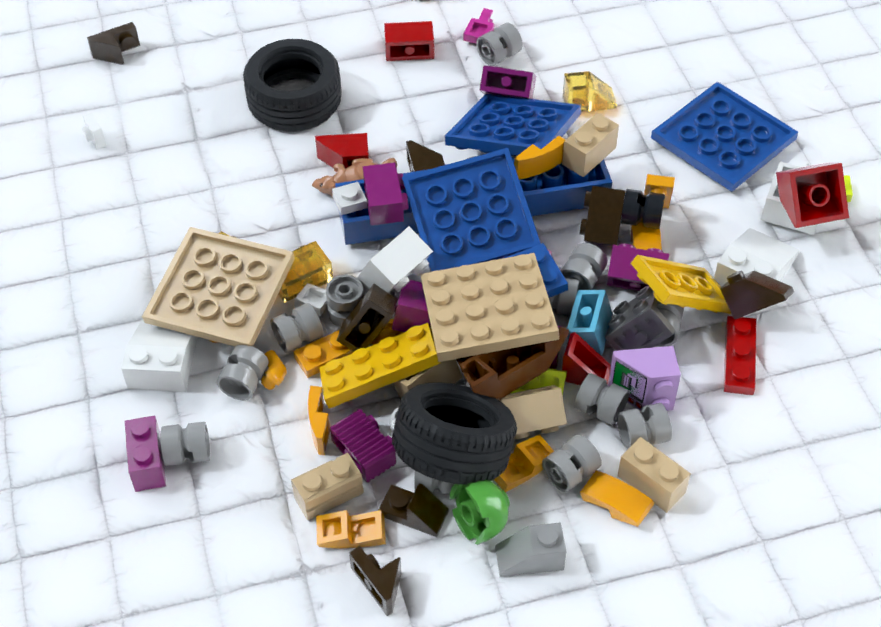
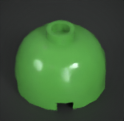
[450,480,510,545]

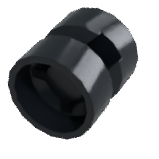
[621,189,665,229]

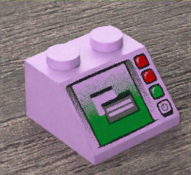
[608,346,681,411]

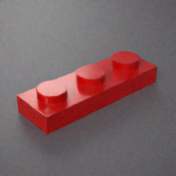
[723,315,756,395]

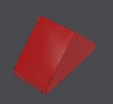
[562,332,611,386]

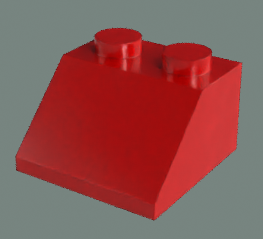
[776,163,849,228]

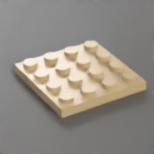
[142,227,295,346]
[420,253,559,362]

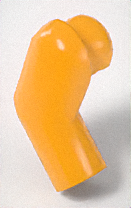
[261,350,287,390]

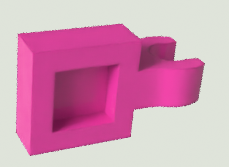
[463,8,494,44]

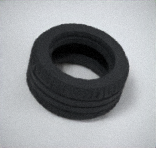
[243,39,342,132]
[392,382,517,485]

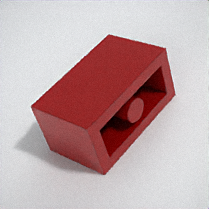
[384,21,434,61]

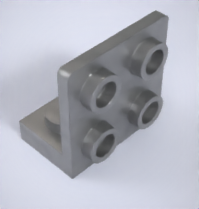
[605,286,675,351]

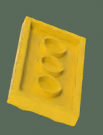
[631,255,731,314]
[319,323,441,409]

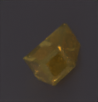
[562,71,617,112]

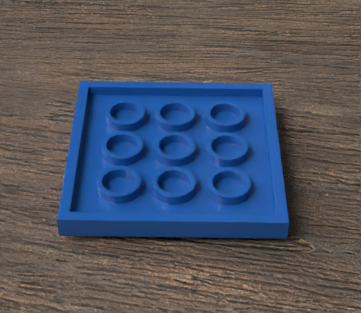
[651,81,798,192]
[445,93,581,156]
[402,148,541,272]

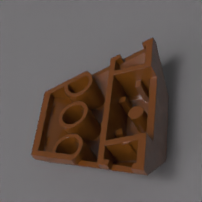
[456,326,569,399]

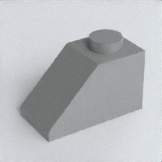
[495,522,566,577]

